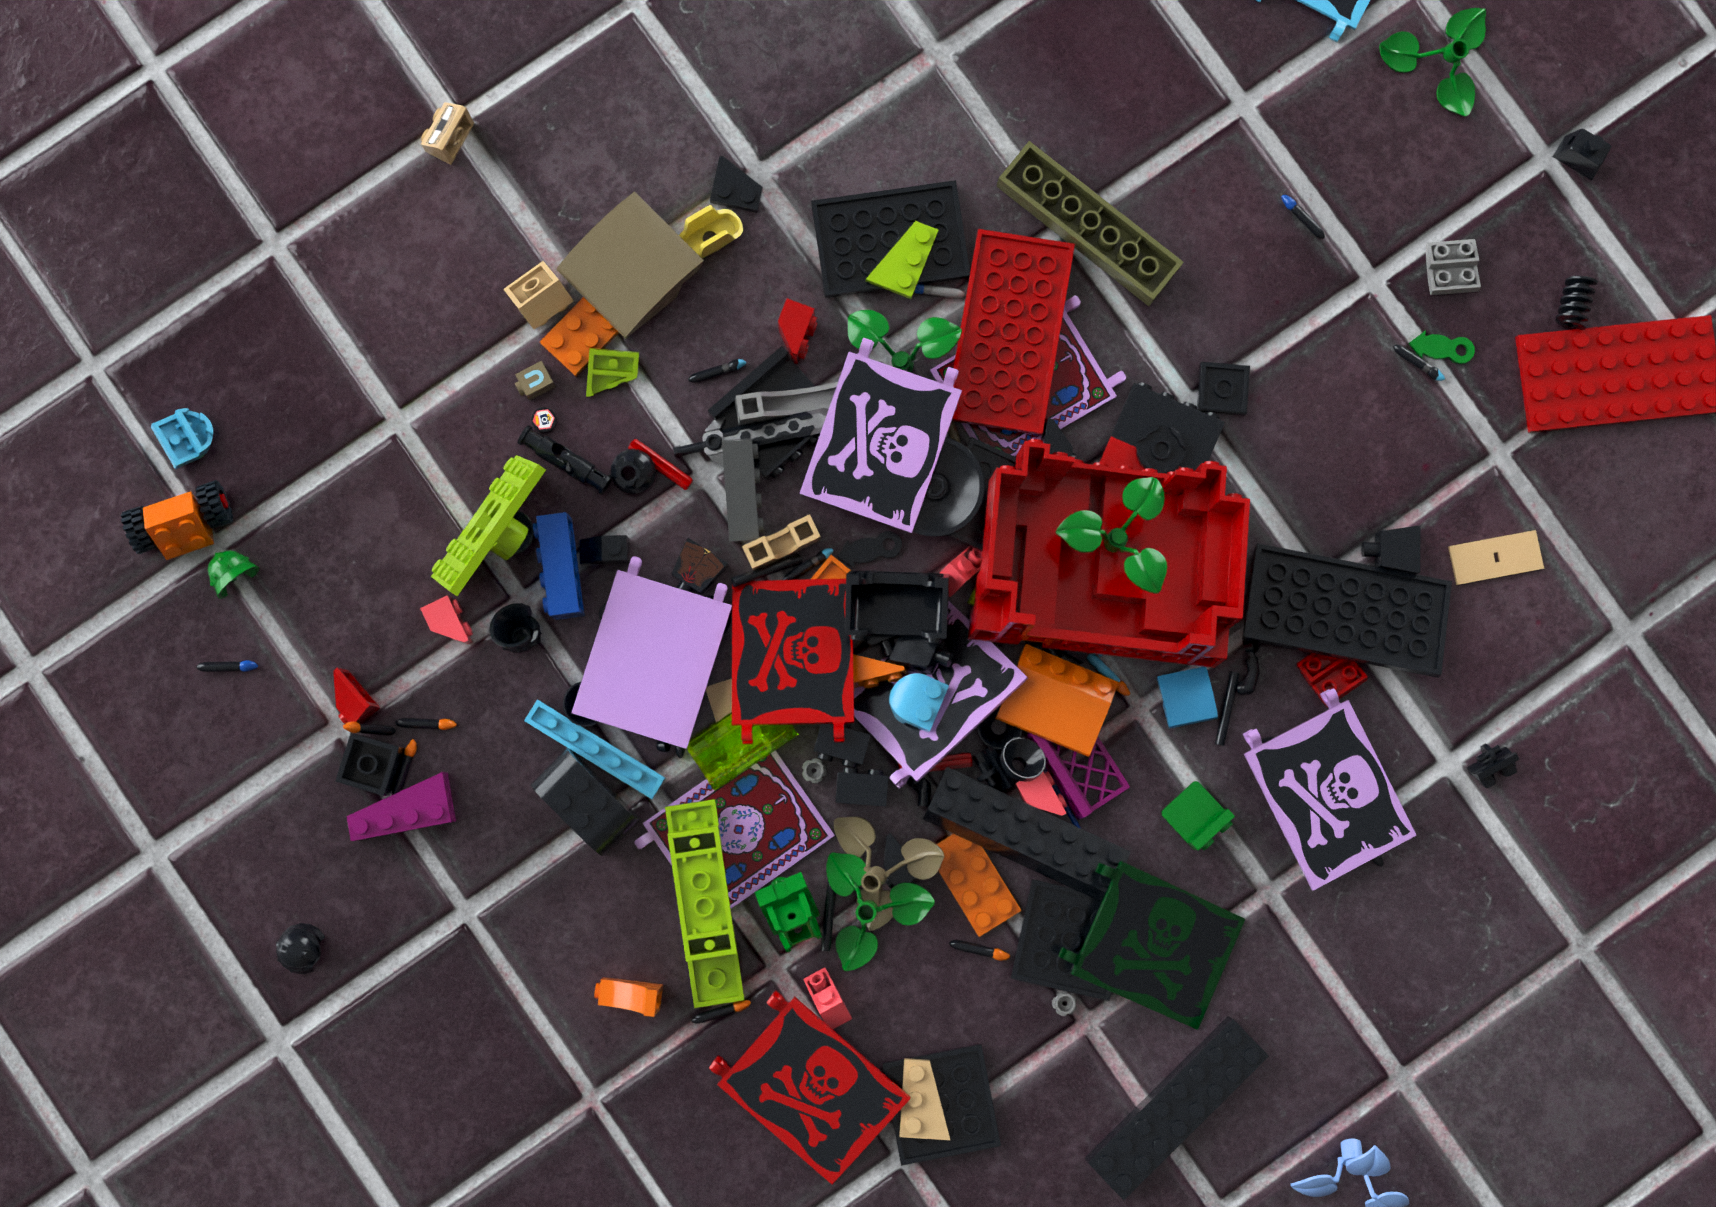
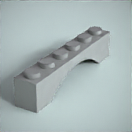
[735,382,838,425]

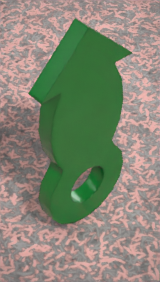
[1409,330,1475,364]

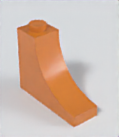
[594,977,663,1017]

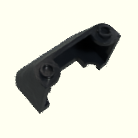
[845,571,950,643]

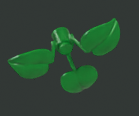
[1379,8,1486,116]
[848,310,962,373]
[1056,477,1167,594]
[826,852,935,971]

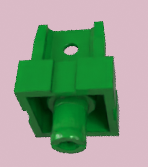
[754,872,822,952]

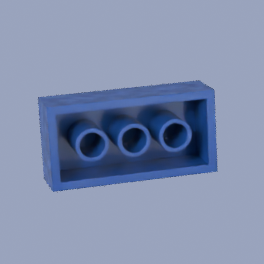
[533,512,585,620]

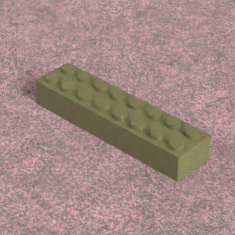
[996,141,1184,306]

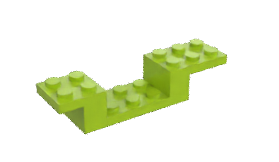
[665,799,745,1008]

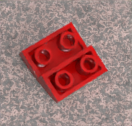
[1296,653,1368,708]

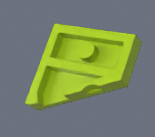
[586,348,639,397]

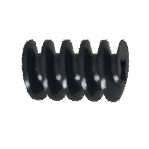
[1555,276,1598,330]

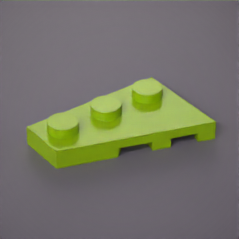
[866,221,939,299]

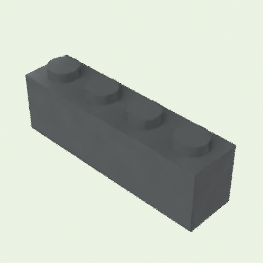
[722,438,764,542]

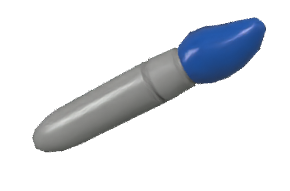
[914,284,967,299]

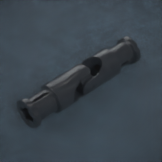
[517,425,612,495]

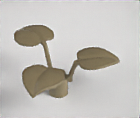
[834,816,945,931]

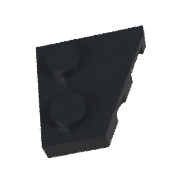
[710,156,763,213]

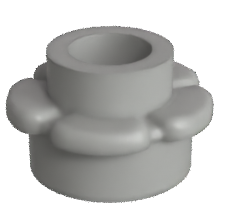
[802,758,827,783]
[1052,991,1077,1016]

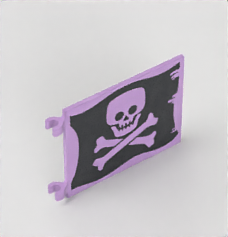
[800,338,962,533]
[854,600,1028,789]
[1243,688,1416,891]

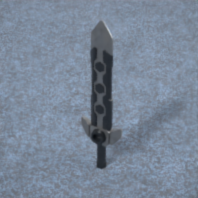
[673,408,829,467]

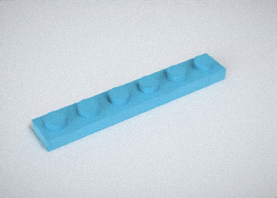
[524,700,665,799]

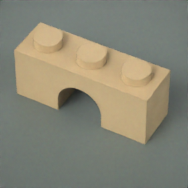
[742,514,821,570]

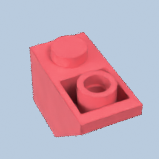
[940,546,982,597]
[420,595,473,644]
[1015,771,1067,816]
[803,967,852,1029]

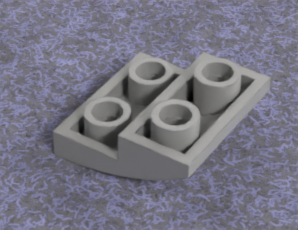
[1426,239,1481,295]

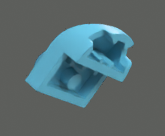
[151,408,213,469]
[889,673,949,733]

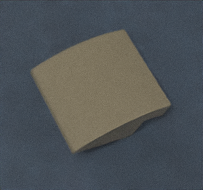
[556,191,704,339]

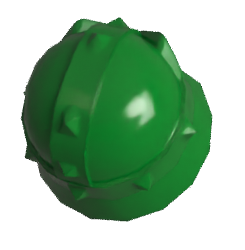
[208,550,260,599]

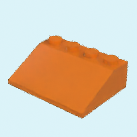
[995,644,1119,757]

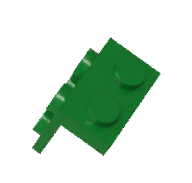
[1161,781,1235,851]

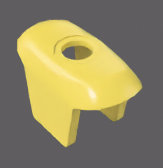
[679,205,743,259]

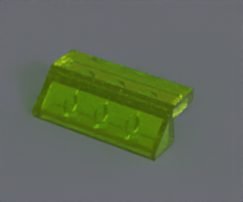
[687,712,798,791]

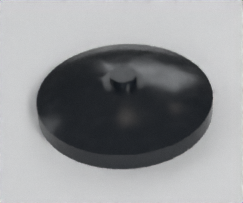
[913,438,985,537]

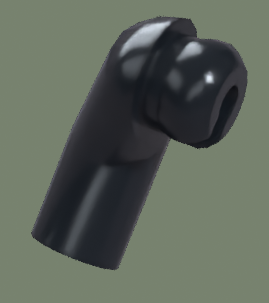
[906,777,931,806]

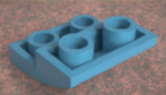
[1157,667,1218,729]

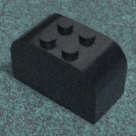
[530,748,642,856]

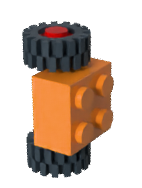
[121,480,233,560]

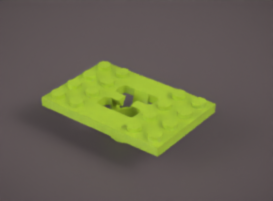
[431,455,546,596]

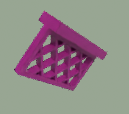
[1024,733,1130,820]

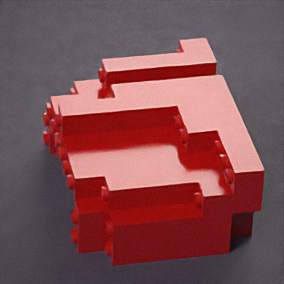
[968,439,1250,668]

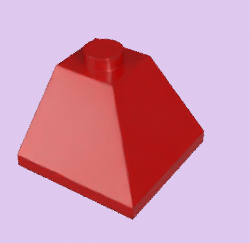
[333,667,380,724]

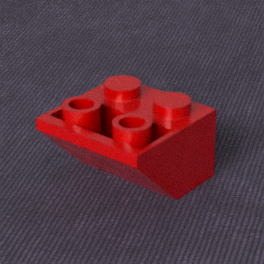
[778,298,818,365]

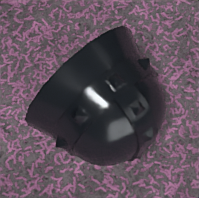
[489,603,542,653]
[276,923,325,974]

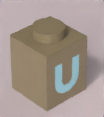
[515,361,556,400]

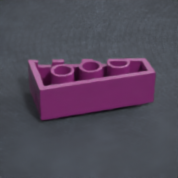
[347,772,456,841]

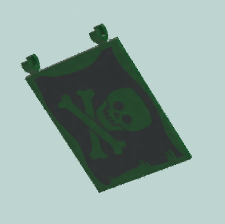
[1058,861,1245,1030]

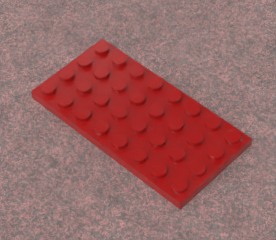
[952,229,1075,436]
[1515,315,1716,433]

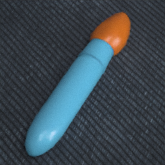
[1087,653,1131,696]

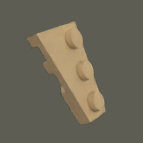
[899,1058,950,1140]

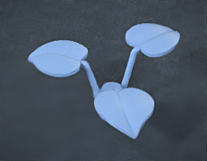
[1290,1139,1409,1207]

